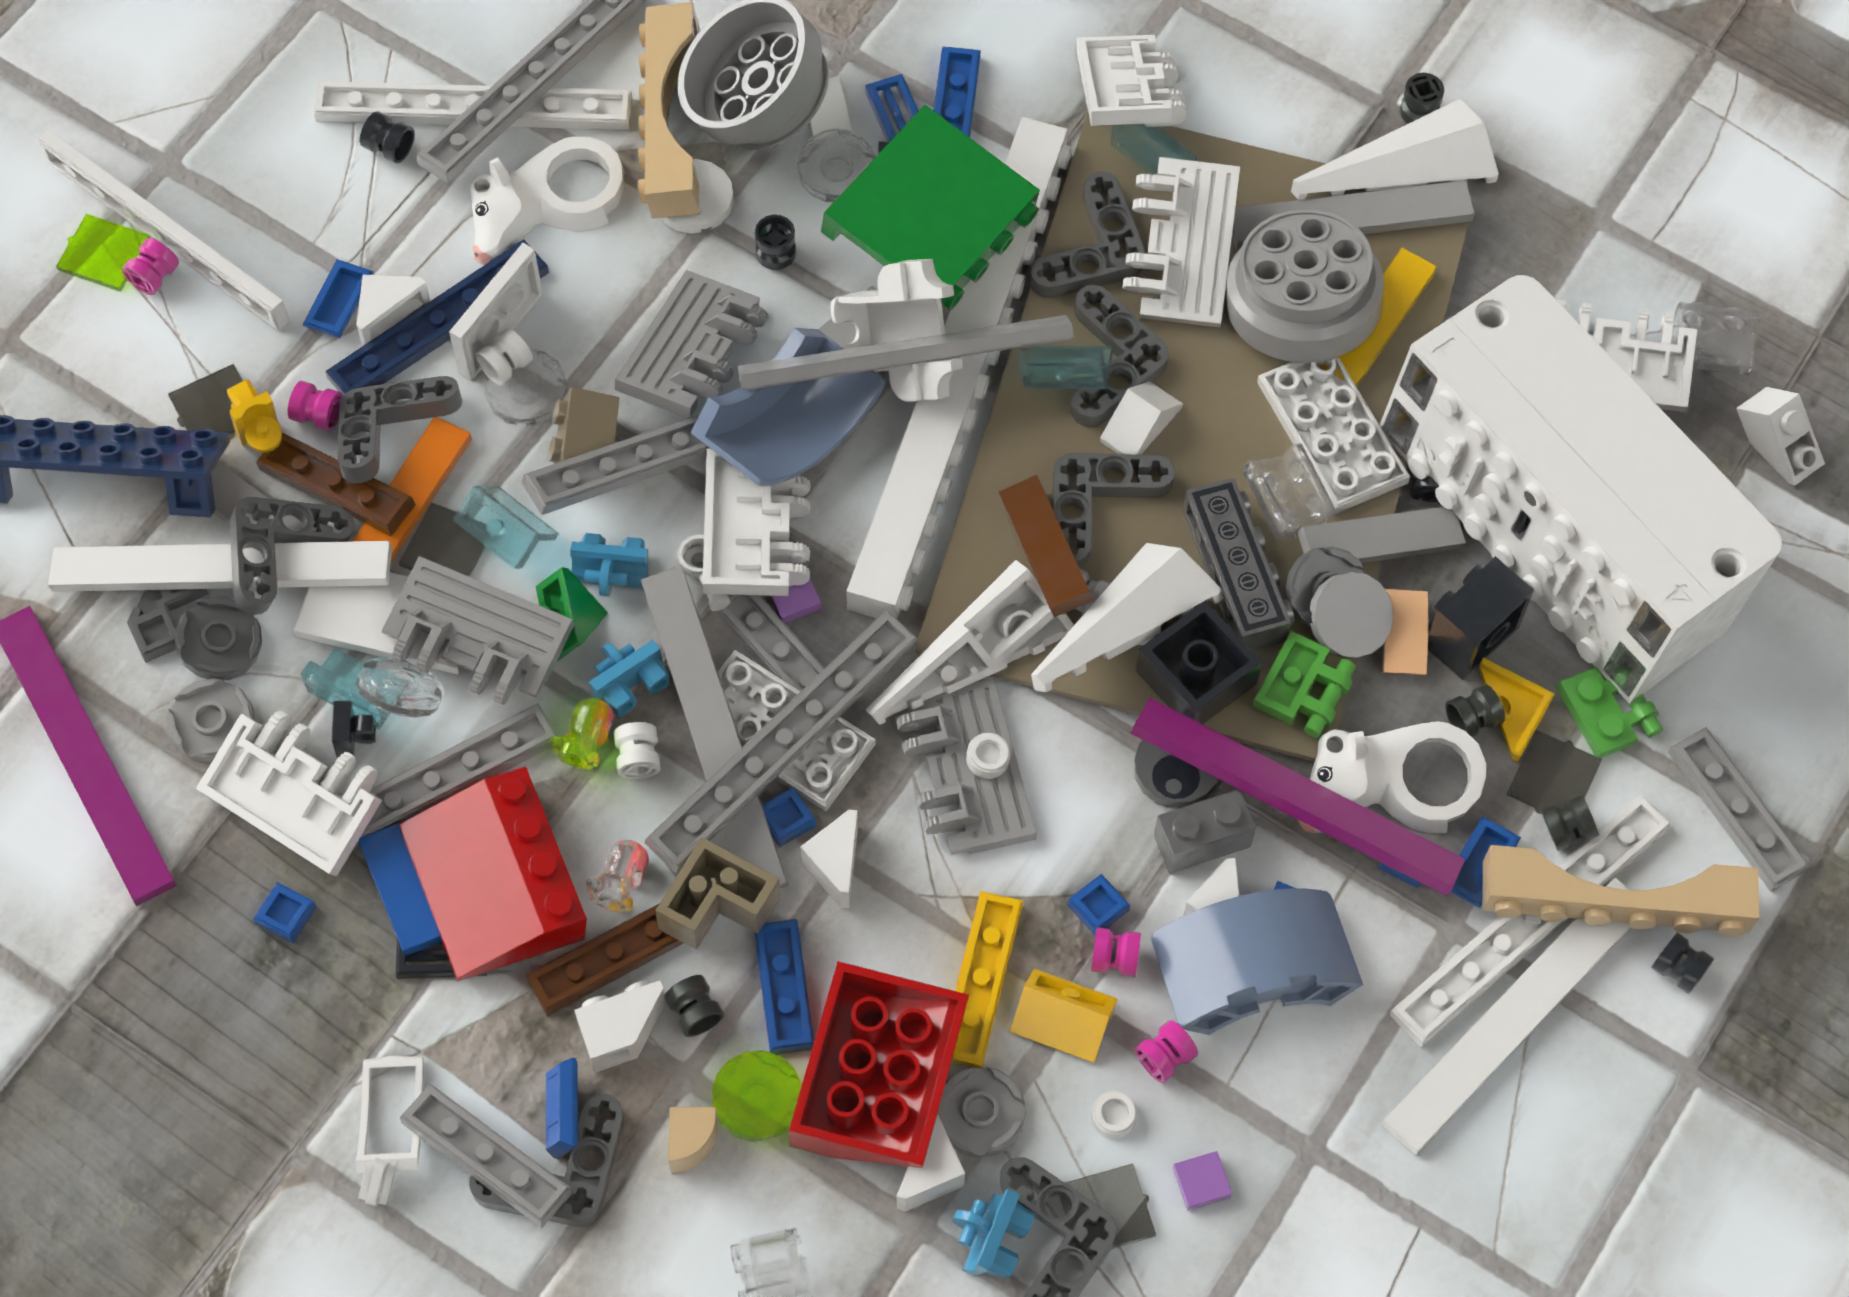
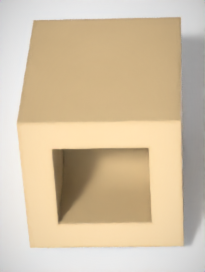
[668,1107,718,1174]

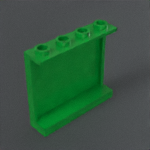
[821,105,1040,311]

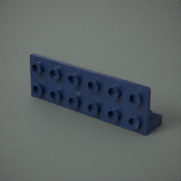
[0,415,230,518]

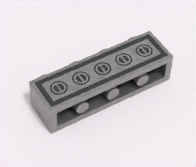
[1183,478,1294,651]

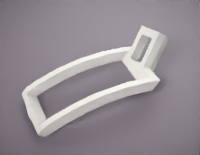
[356,1056,424,1206]

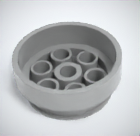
[678,0,829,150]
[1227,210,1384,363]

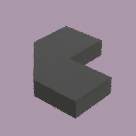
[127,589,209,663]

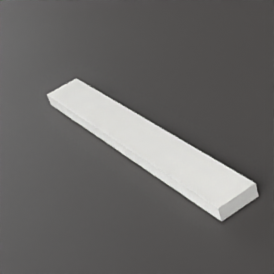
[313,81,632,130]
[39,129,289,331]
[48,541,392,592]
[1390,794,1672,1047]
[1381,878,1631,1156]

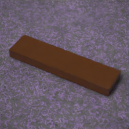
[256,432,416,537]
[999,475,1093,618]
[525,903,684,1017]

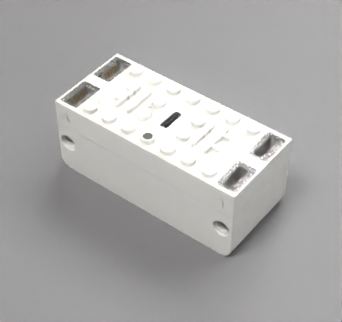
[1380,275,1782,704]

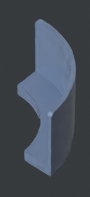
[691,328,885,486]
[1151,888,1363,1035]

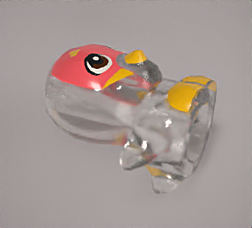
[586,840,649,912]

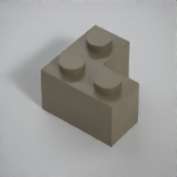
[655,837,781,950]

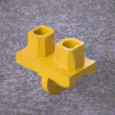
[227,379,282,453]

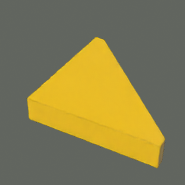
[1478,657,1555,762]

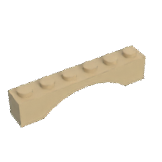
[638,2,700,219]
[1482,845,1760,937]

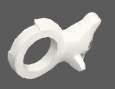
[470,137,626,265]
[1297,721,1487,834]

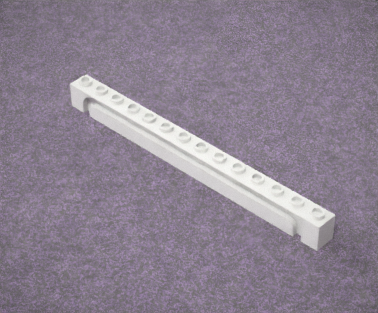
[847,117,1072,619]

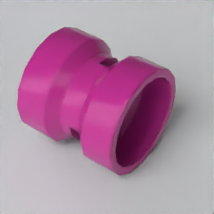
[121,238,179,295]
[287,380,343,432]
[1091,927,1141,977]
[1135,1020,1198,1083]

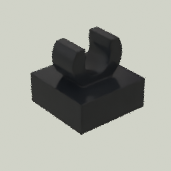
[331,701,376,758]

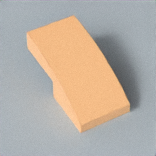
[1382,589,1428,676]

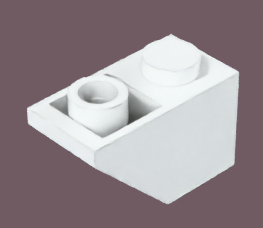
[1736,387,1825,485]
[574,980,666,1073]

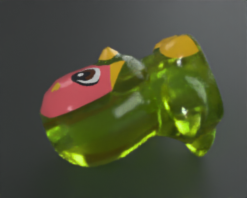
[550,698,614,770]

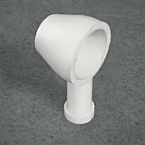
[678,535,730,611]

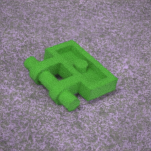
[1252,631,1356,738]
[1556,659,1663,760]

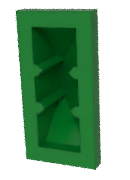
[535,567,608,662]

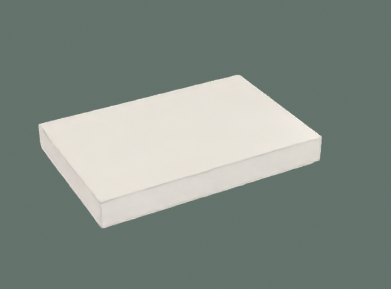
[449,243,543,380]

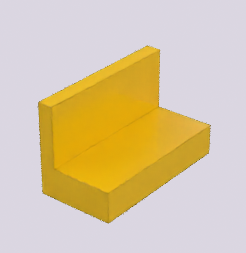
[1010,968,1118,1063]

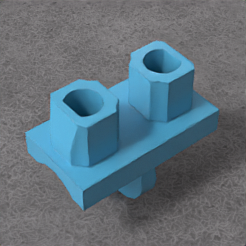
[570,533,649,597]
[589,640,670,717]
[952,1189,1035,1279]

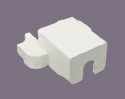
[830,259,963,401]

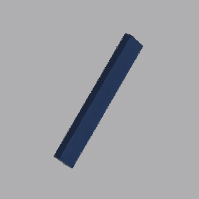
[325,239,549,395]

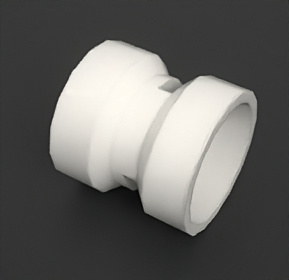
[475,328,533,386]
[614,722,661,779]

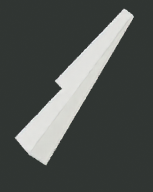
[866,560,1074,725]

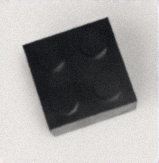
[1428,556,1534,680]
[1136,600,1262,724]

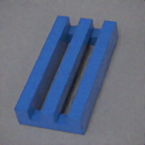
[865,74,919,142]

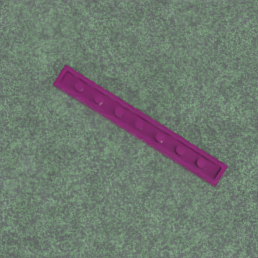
[0,606,177,906]
[1131,698,1465,896]

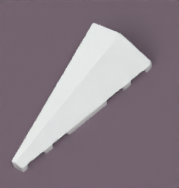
[1291,98,1499,200]
[1031,543,1224,692]

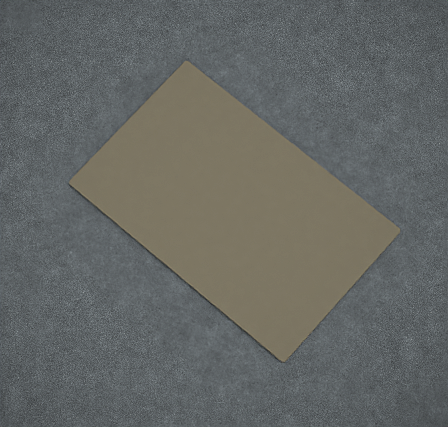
[916,112,1474,762]

